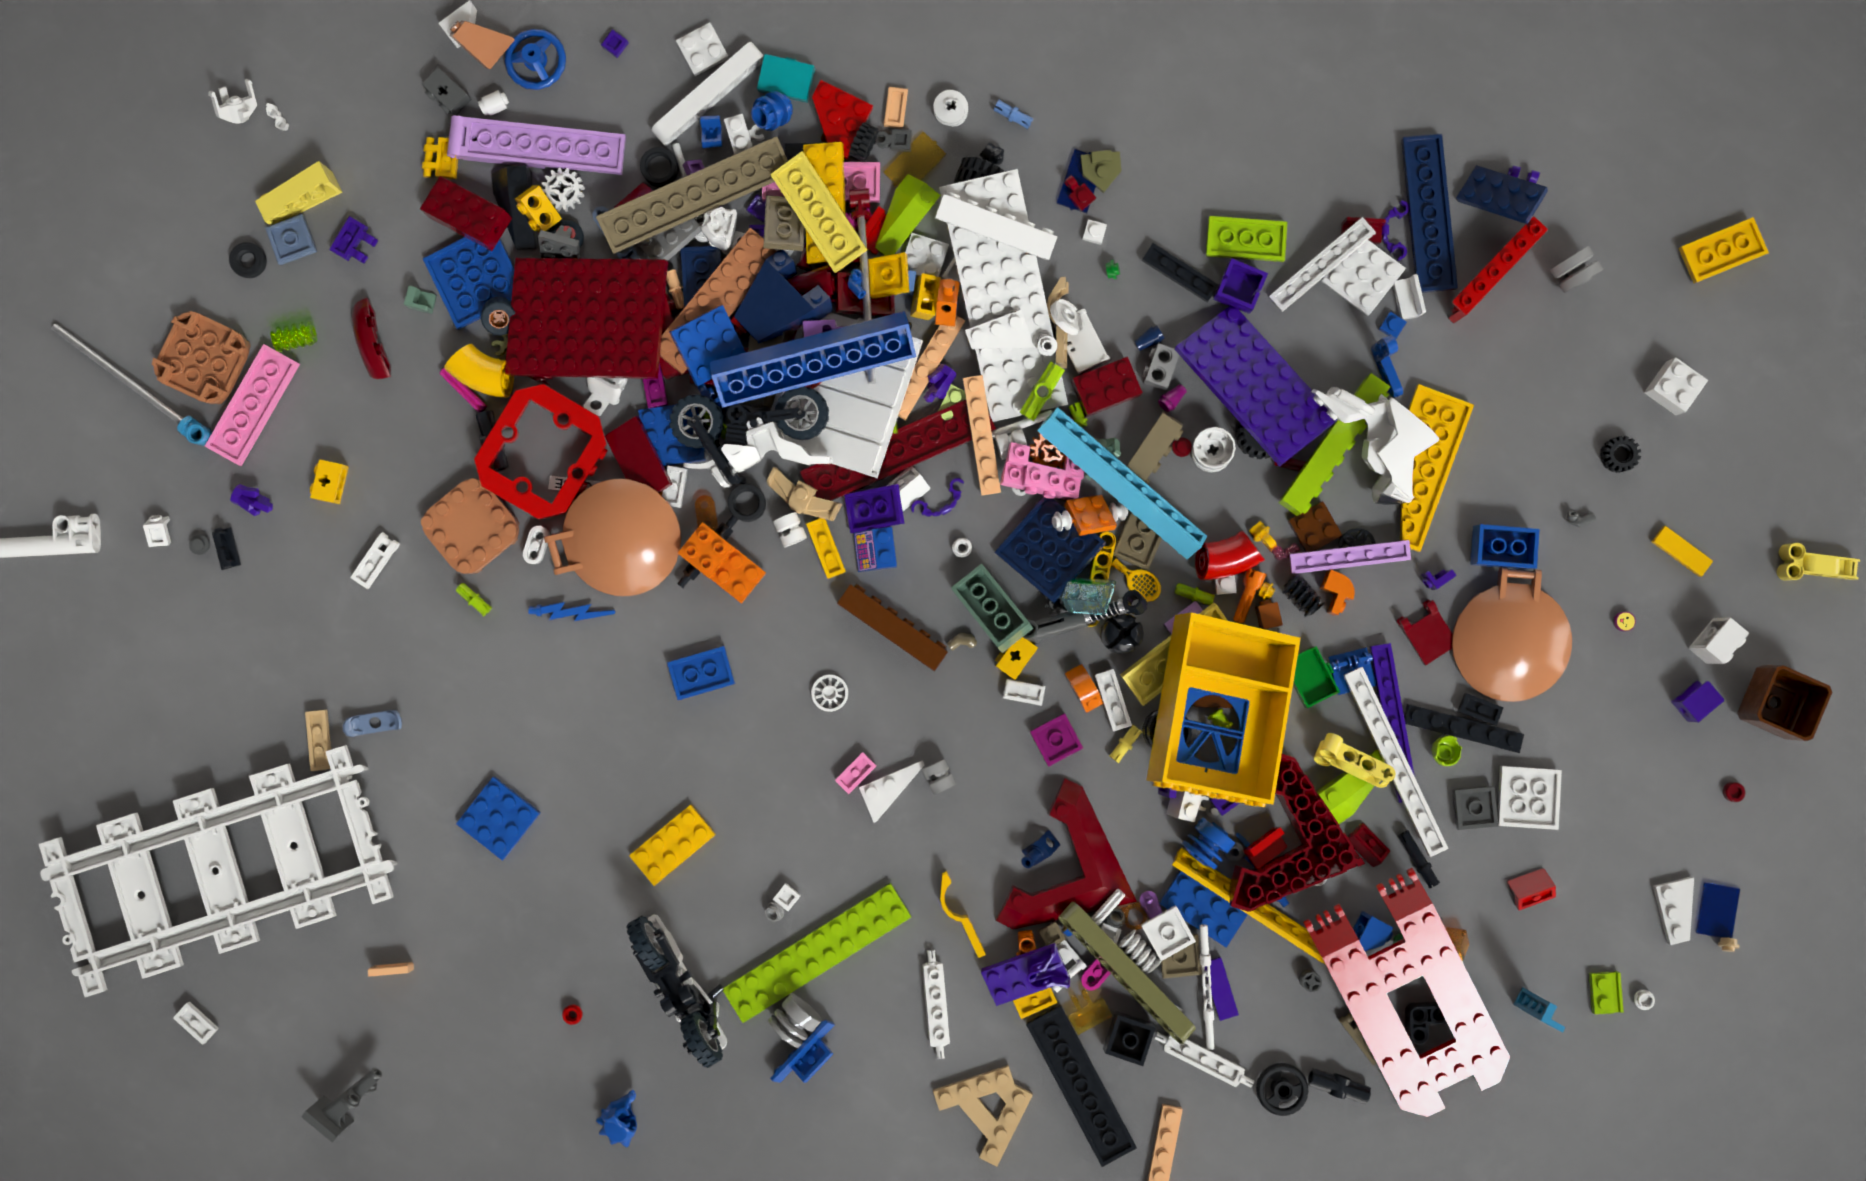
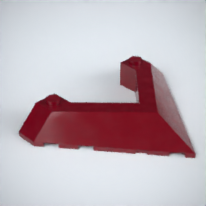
[1230,754,1365,912]
[996,778,1137,930]

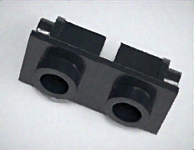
[212,527,241,570]

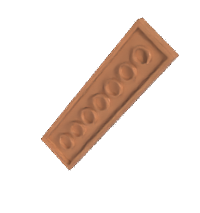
[660,228,777,374]

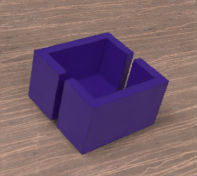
[1213,258,1268,314]

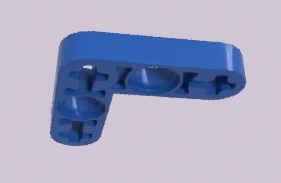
[1371,335,1403,398]

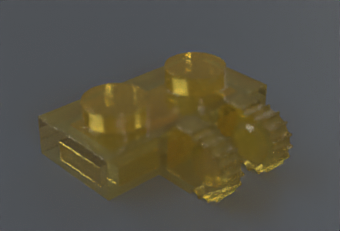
[1068,989,1113,1035]

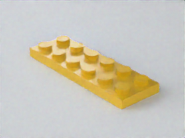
[803,142,846,264]

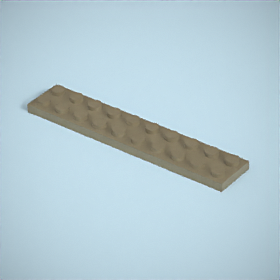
[596,136,788,254]

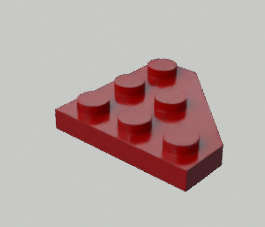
[812,80,873,159]

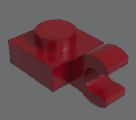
[1064,175,1096,212]

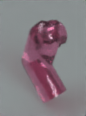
[1272,542,1300,560]

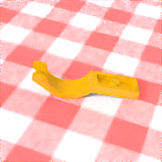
[940,871,986,958]

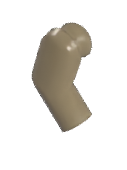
[947,633,977,651]

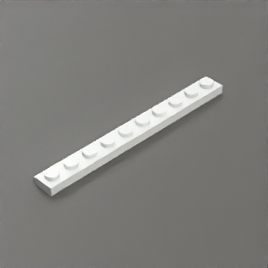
[1343,667,1448,857]

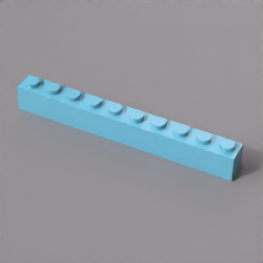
[1037,407,1207,559]

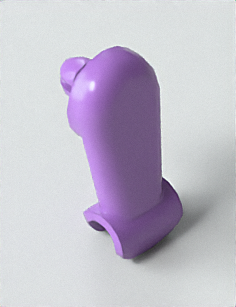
[1140,891,1162,919]

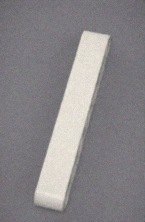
[651,42,764,146]

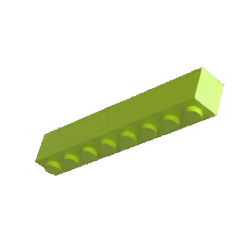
[1278,373,1390,516]

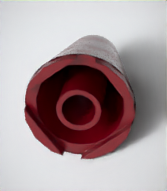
[788,264,836,303]

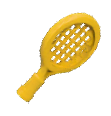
[1111,558,1161,602]

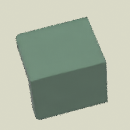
[404,286,437,314]

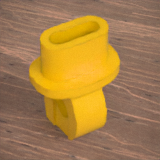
[1249,521,1277,552]

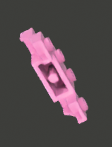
[1000,442,1084,500]

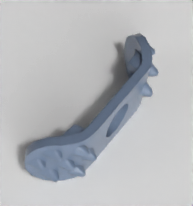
[343,710,402,737]

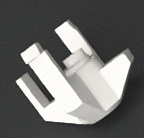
[208,79,257,124]

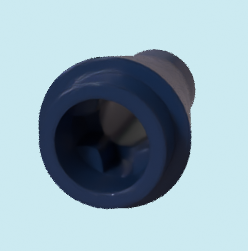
[1134,325,1165,351]

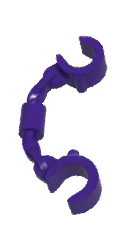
[1382,200,1409,261]
[911,478,964,517]

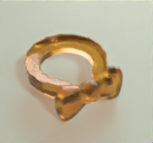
[1121,901,1147,930]

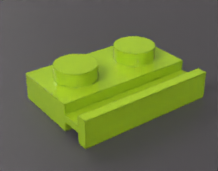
[1589,971,1624,1014]

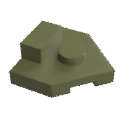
[1080,150,1122,193]

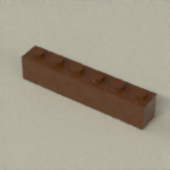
[837,584,948,672]

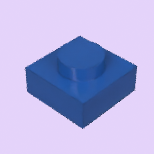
[1378,312,1407,339]

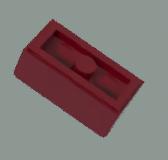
[1348,823,1390,867]

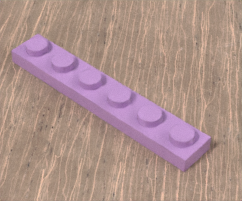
[1289,540,1411,574]

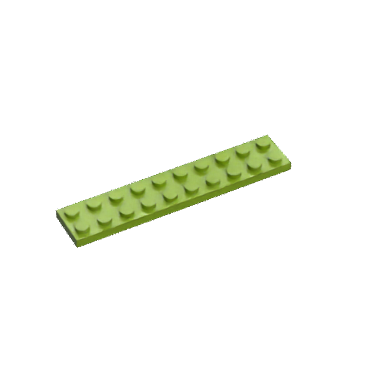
[723,883,912,1023]

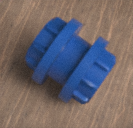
[751,91,793,131]

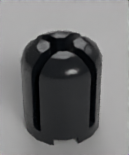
[1100,613,1144,654]

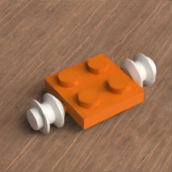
[1052,494,1128,536]

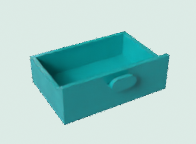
[757,54,816,103]

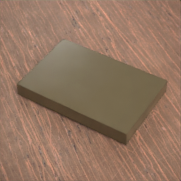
[763,195,804,251]
[1113,511,1162,571]

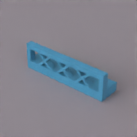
[1513,987,1565,1033]

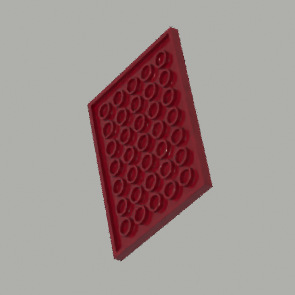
[505,258,668,379]

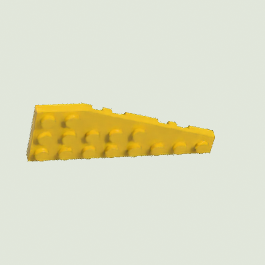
[1400,384,1474,552]

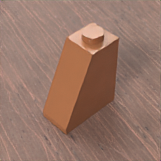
[449,20,515,70]

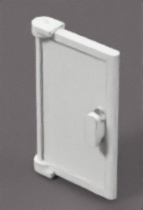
[1054,309,1110,374]

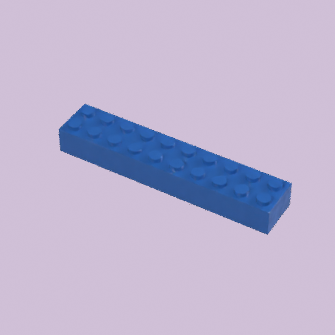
[710,311,917,408]

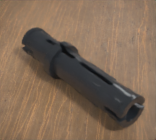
[1397,830,1440,888]

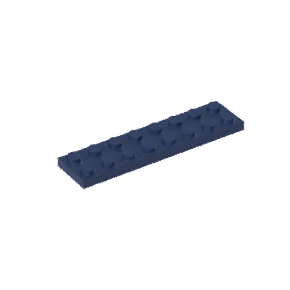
[1401,134,1458,293]

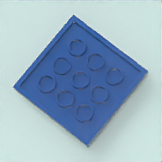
[423,237,515,330]

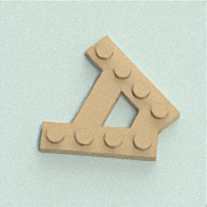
[933,1065,1033,1167]

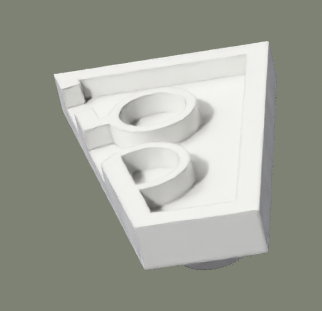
[965,310,1034,349]
[1653,877,1694,945]

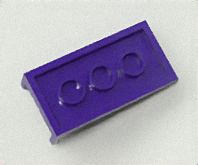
[981,943,1070,1006]

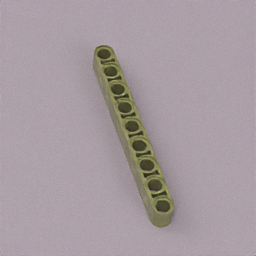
[1058,902,1196,1044]

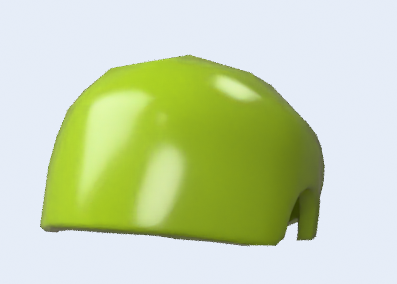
[1431,735,1462,767]

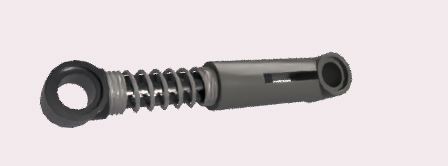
[1023,590,1147,644]

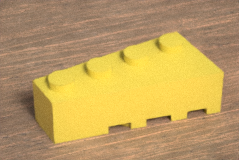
[255,161,342,226]

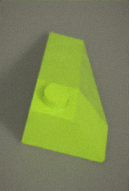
[875,174,941,256]
[1316,749,1387,824]

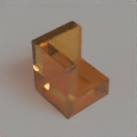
[1446,927,1469,961]

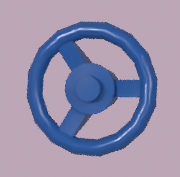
[504,29,566,90]

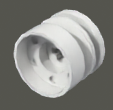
[1191,427,1236,473]

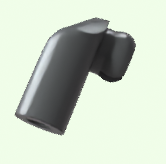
[1566,510,1596,528]

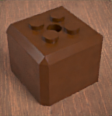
[1737,665,1833,741]

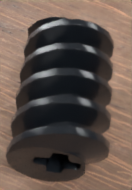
[1282,573,1325,617]

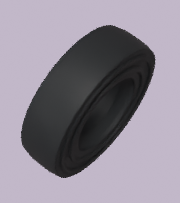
[229,242,267,278]

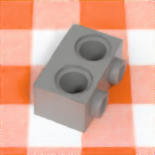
[1142,343,1179,391]

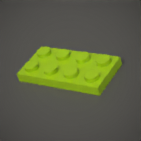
[1206,216,1288,262]

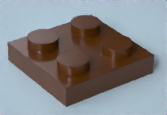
[1288,501,1342,552]

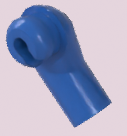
[848,269,866,299]

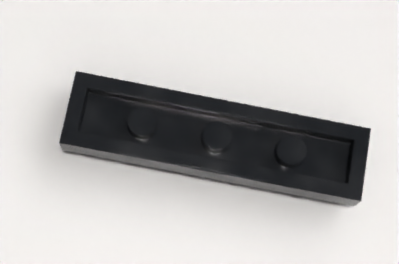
[1142,243,1219,302]

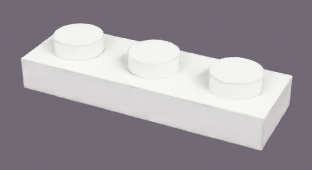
[1094,669,1132,732]

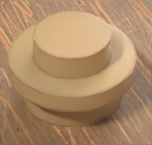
[1718,938,1740,952]

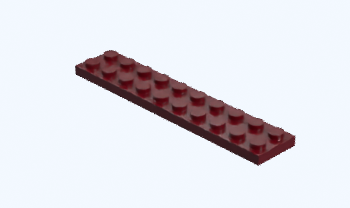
[800,400,996,501]

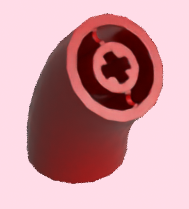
[1195,530,1265,580]

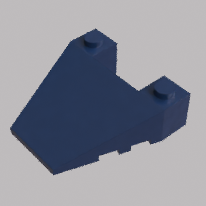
[734,249,833,344]

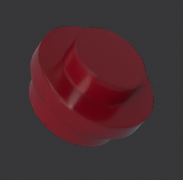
[1172,437,1192,457]

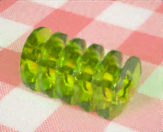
[270,320,317,352]

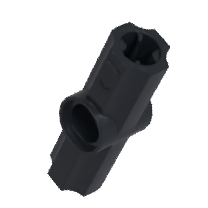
[475,410,509,471]
[1308,1068,1371,1104]

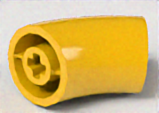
[444,344,514,398]

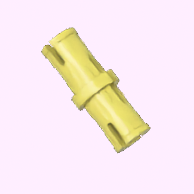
[1109,724,1142,763]

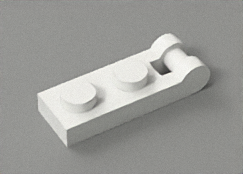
[350,532,400,589]

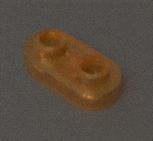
[695,495,718,531]

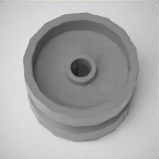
[1550,246,1603,293]

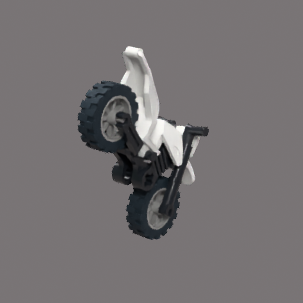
[669,386,833,488]
[626,914,727,1068]

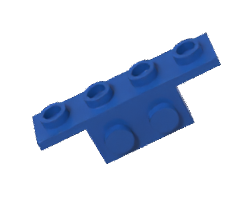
[770,1020,835,1083]

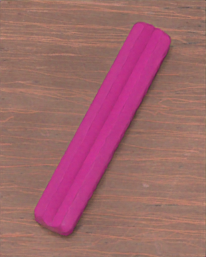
[439,368,487,412]

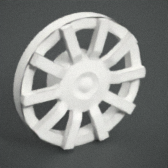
[811,675,849,712]

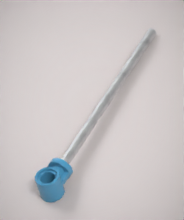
[51,324,213,446]

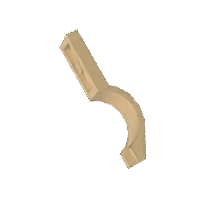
[1047,277,1069,368]

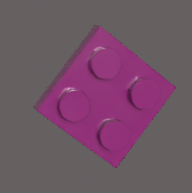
[1030,713,1083,767]

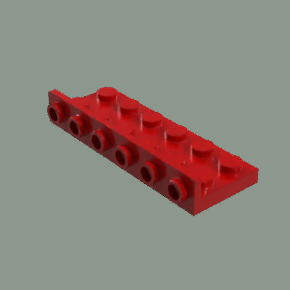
[1448,217,1548,323]

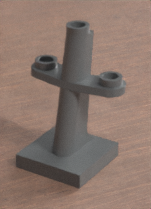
[301,1068,382,1142]

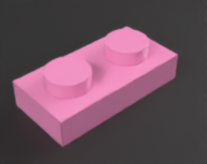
[835,752,877,794]

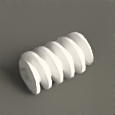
[1118,930,1161,974]

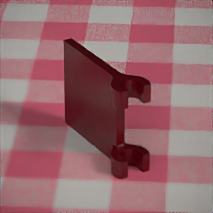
[1396,599,1453,666]

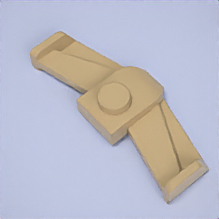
[767,467,842,521]

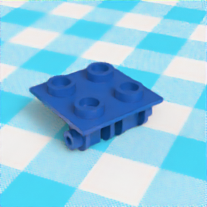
[1328,647,1376,695]

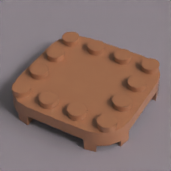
[151,311,251,404]
[421,478,520,574]

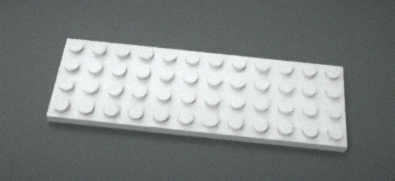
[939,169,1068,422]

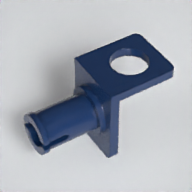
[1021,830,1060,868]

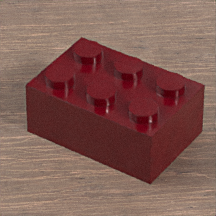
[1071,356,1143,418]

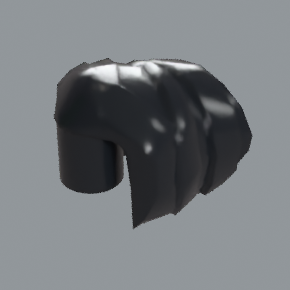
[979,142,1004,165]

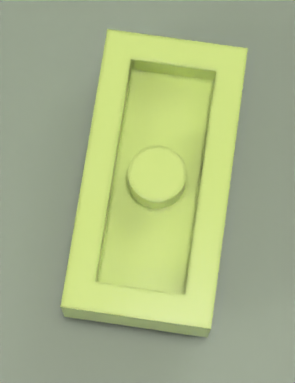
[938,384,966,421]

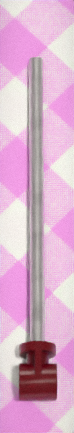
[849,188,876,384]

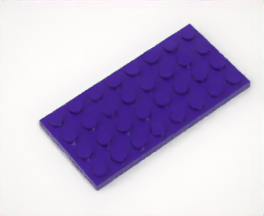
[1174,306,1338,467]

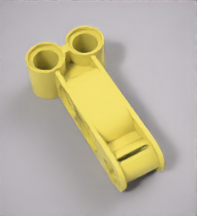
[1777,543,1860,581]
[1314,733,1396,788]

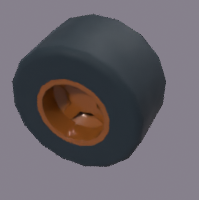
[481,297,515,336]

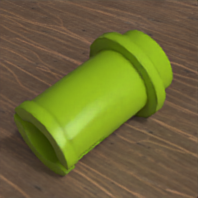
[1068,402,1088,428]

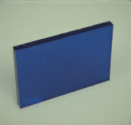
[1696,882,1740,938]

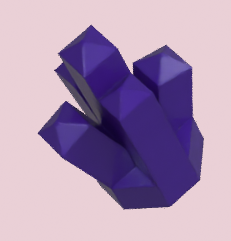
[924,364,957,402]
[230,484,273,516]

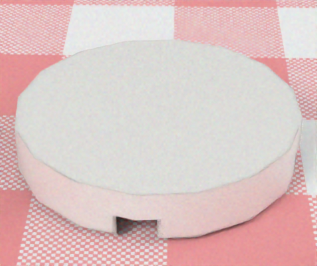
[1050,299,1084,335]

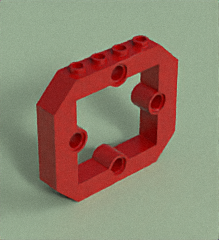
[474,384,608,520]

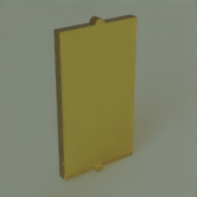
[883,132,946,187]

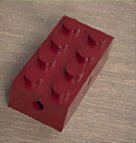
[420,176,512,251]

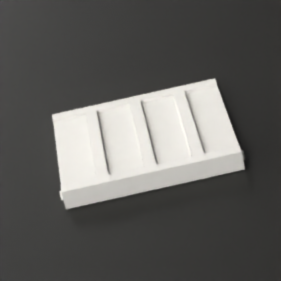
[771,313,923,478]

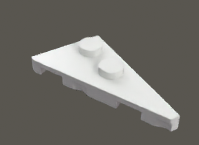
[859,760,925,823]

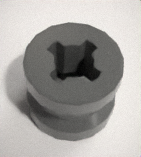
[1299,969,1322,992]

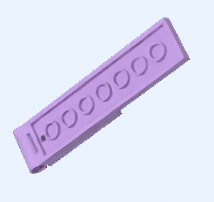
[447,115,626,175]

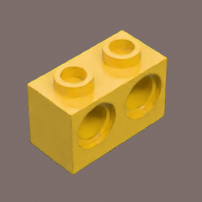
[515,185,562,232]

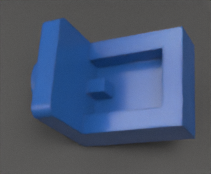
[700,115,722,148]

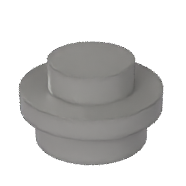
[765,902,784,922]

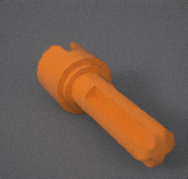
[1233,568,1267,623]

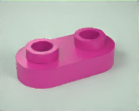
[1081,958,1111,991]

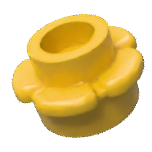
[1258,582,1275,601]

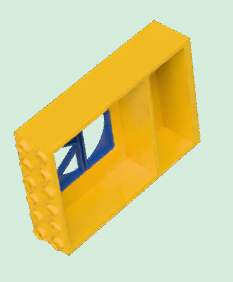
[1146,612,1301,807]

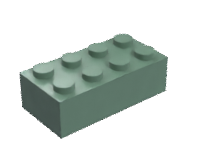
[951,563,1033,653]

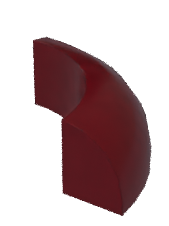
[351,298,391,379]

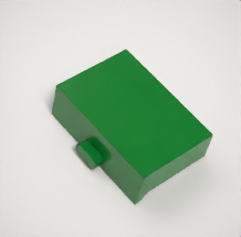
[1293,646,1340,708]

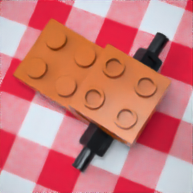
[677,515,766,604]

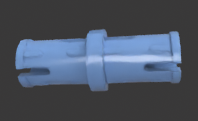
[993,99,1034,130]

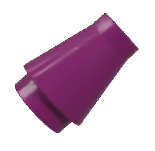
[1158,384,1187,412]

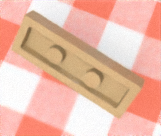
[305,710,331,771]

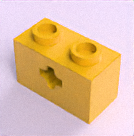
[910,273,941,320]
[310,459,349,505]
[994,637,1038,680]

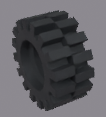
[849,122,879,162]
[1600,436,1641,473]

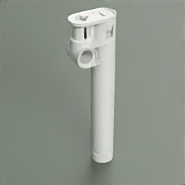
[0,514,101,558]

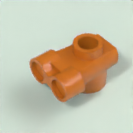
[1016,930,1037,956]

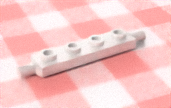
[922,949,950,1059]
[1154,1031,1254,1088]

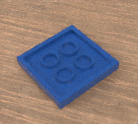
[669,305,746,386]
[638,404,706,466]
[456,776,541,861]

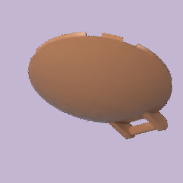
[544,478,681,596]
[1452,566,1572,702]

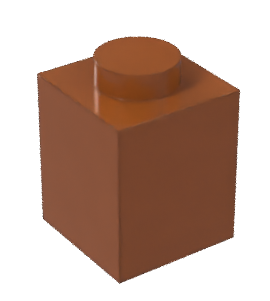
[1255,599,1283,629]

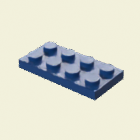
[1159,871,1248,948]

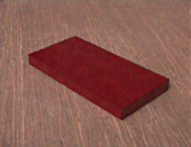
[605,416,673,493]

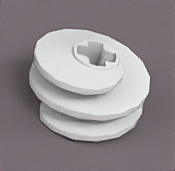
[933,90,968,127]

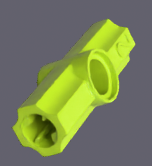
[1019,361,1065,421]

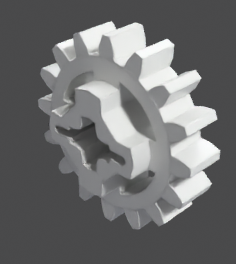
[542,168,585,212]

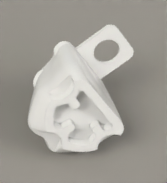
[701,207,745,254]
[584,377,628,416]

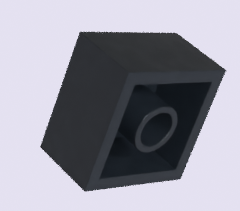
[1103,1010,1156,1066]

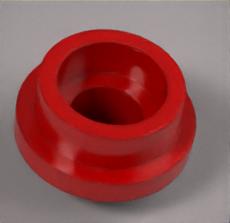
[562,1004,583,1025]

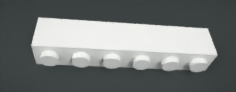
[935,192,1057,260]

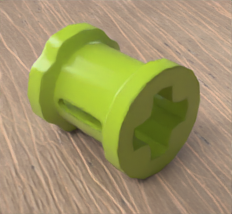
[1207,708,1233,728]

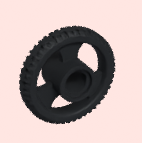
[1256,1063,1309,1116]

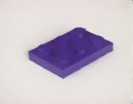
[844,484,905,533]

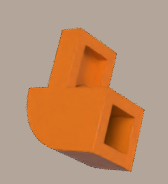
[1319,570,1355,616]
[1065,664,1104,713]

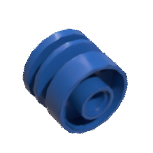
[1181,817,1236,870]

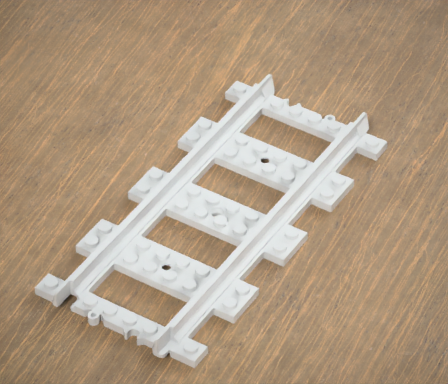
[39,745,398,997]

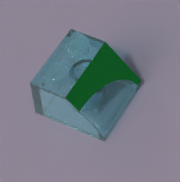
[1061,578,1116,615]

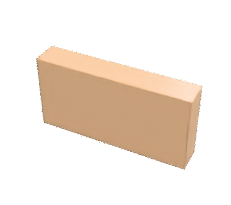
[884,87,908,129]
[368,962,414,977]

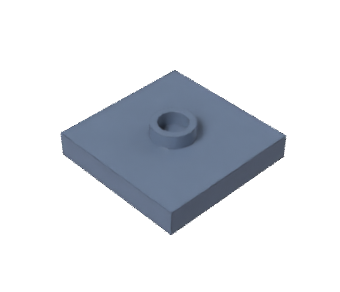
[265,214,317,265]

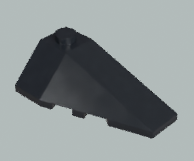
[492,165,536,250]

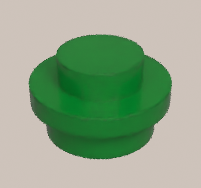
[1106,260,1120,280]

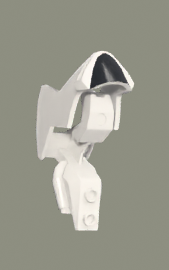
[1311,387,1439,505]

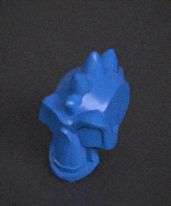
[596,1090,637,1147]

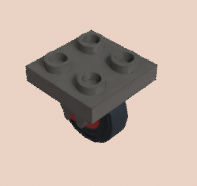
[538,220,584,259]

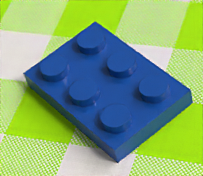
[667,646,736,701]

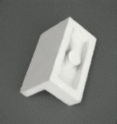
[1393,274,1426,320]
[887,466,930,511]

